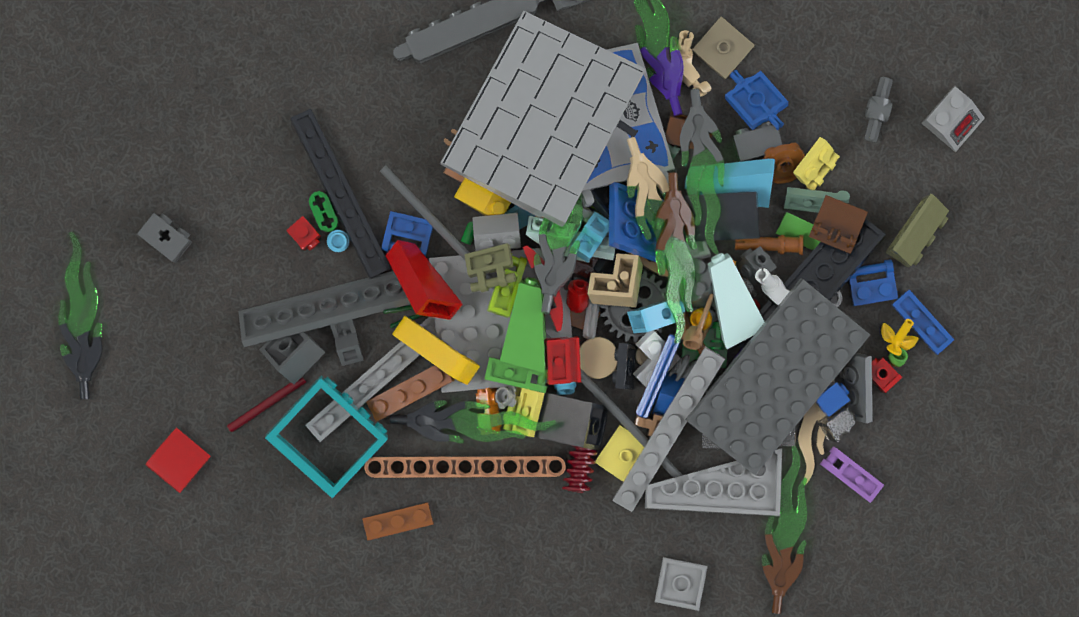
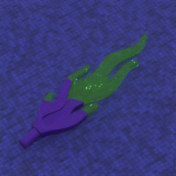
[634,0,684,116]

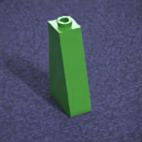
[500,277,547,373]

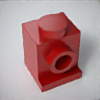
[872,357,902,393]

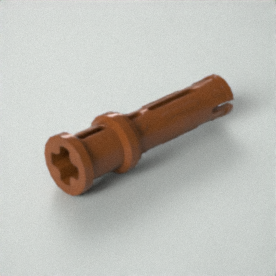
[735,234,804,255]

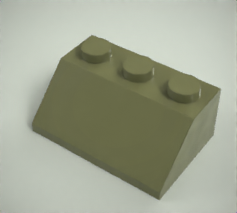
[886,194,949,267]

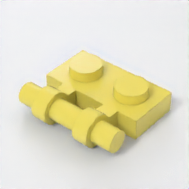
[793,137,840,190]
[503,386,544,437]

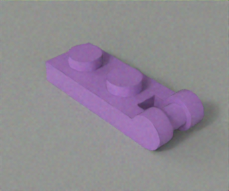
[820,446,884,503]

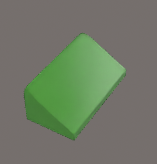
[776,212,820,250]

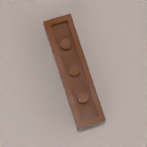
[366,365,455,422]

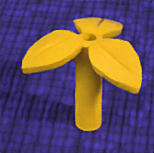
[881,319,919,356]

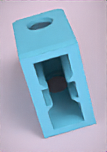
[627,300,685,333]

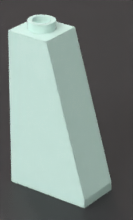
[708,253,765,349]

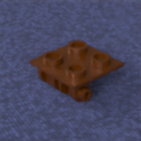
[809,195,868,254]

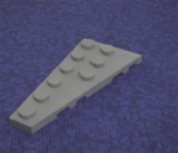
[645,448,782,516]

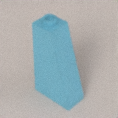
[685,159,775,208]

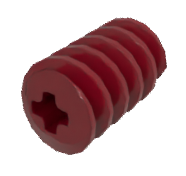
[562,445,598,493]

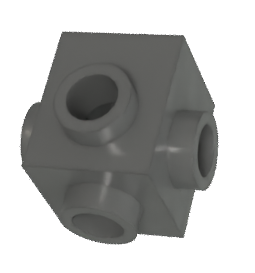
[736,246,777,286]

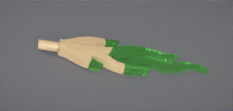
[627,137,689,301]

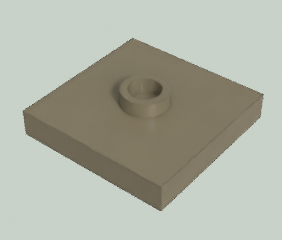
[692,16,755,80]

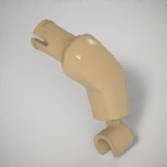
[672,30,711,97]

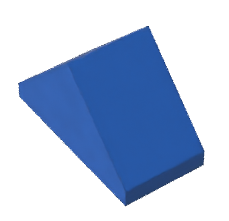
[652,372,684,415]

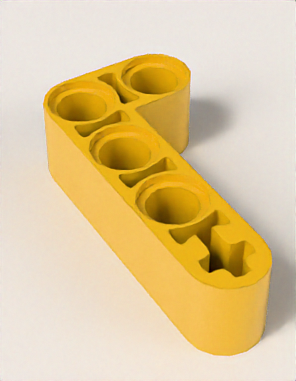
[392,315,480,385]

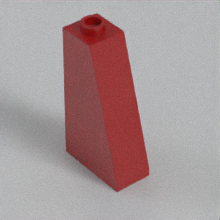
[385,240,463,320]

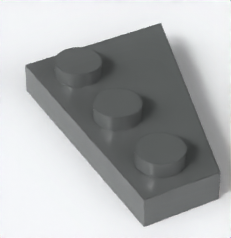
[839,353,873,423]

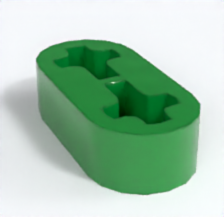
[309,191,339,233]

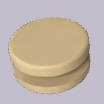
[580,337,617,379]

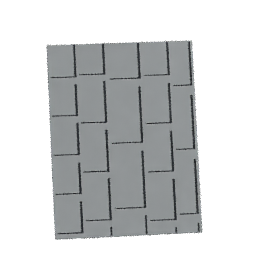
[440,11,646,227]

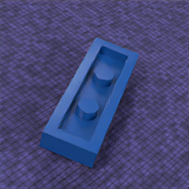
[891,290,954,355]

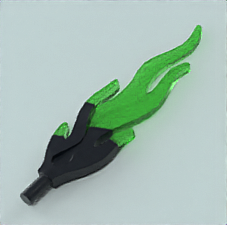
[59,232,103,400]
[390,400,556,443]

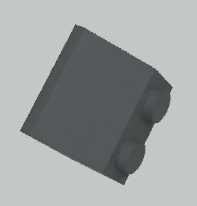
[259,332,325,384]

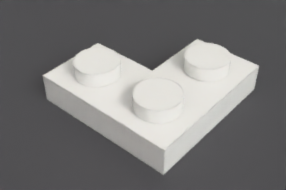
[633,330,680,388]

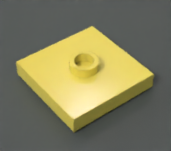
[595,425,644,481]

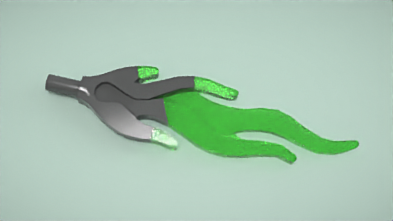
[680,89,725,254]
[534,192,583,314]

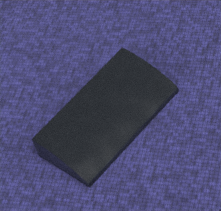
[669,192,760,243]

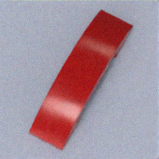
[522,245,563,332]

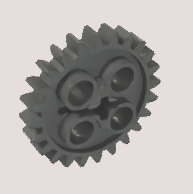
[599,271,671,343]

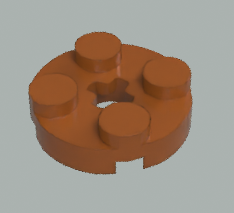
[763,143,805,184]

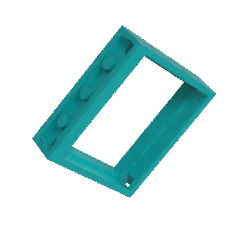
[265,375,388,498]

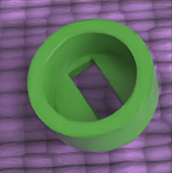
[888,348,908,367]

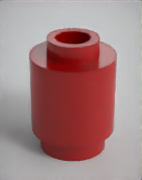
[566,279,589,313]

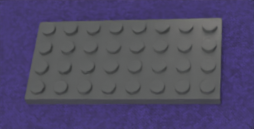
[685,278,870,475]

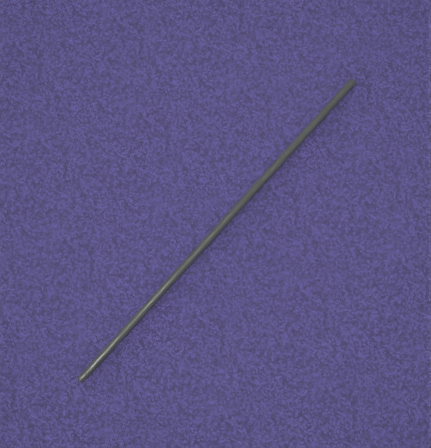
[380,165,709,513]

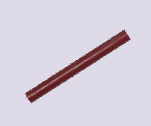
[227,377,306,433]

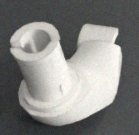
[755,268,790,305]

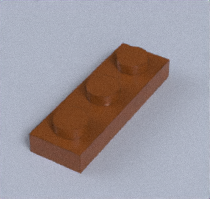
[362,502,433,540]

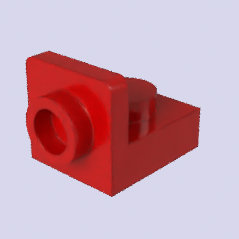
[286,216,321,251]

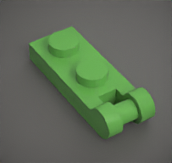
[484,357,547,393]

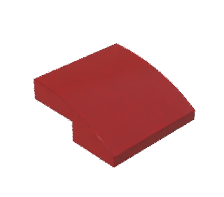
[145,428,211,493]

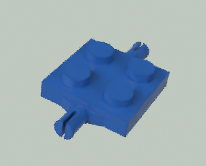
[725,70,788,130]

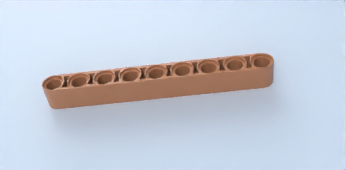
[364,456,566,478]

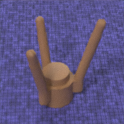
[679,294,714,350]

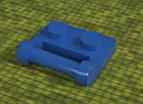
[381,211,433,257]
[848,259,898,306]

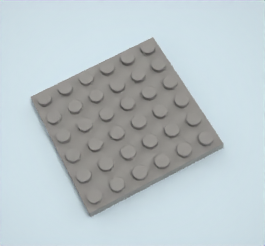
[429,248,572,393]

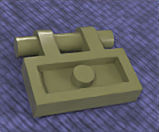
[464,243,516,292]

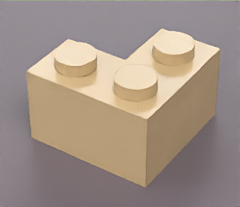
[588,254,643,307]

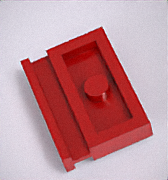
[545,336,581,385]

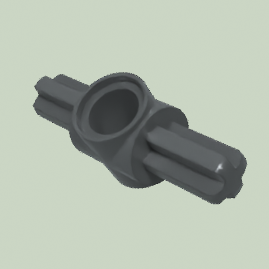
[864,77,893,142]

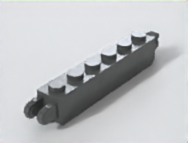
[393,0,545,63]

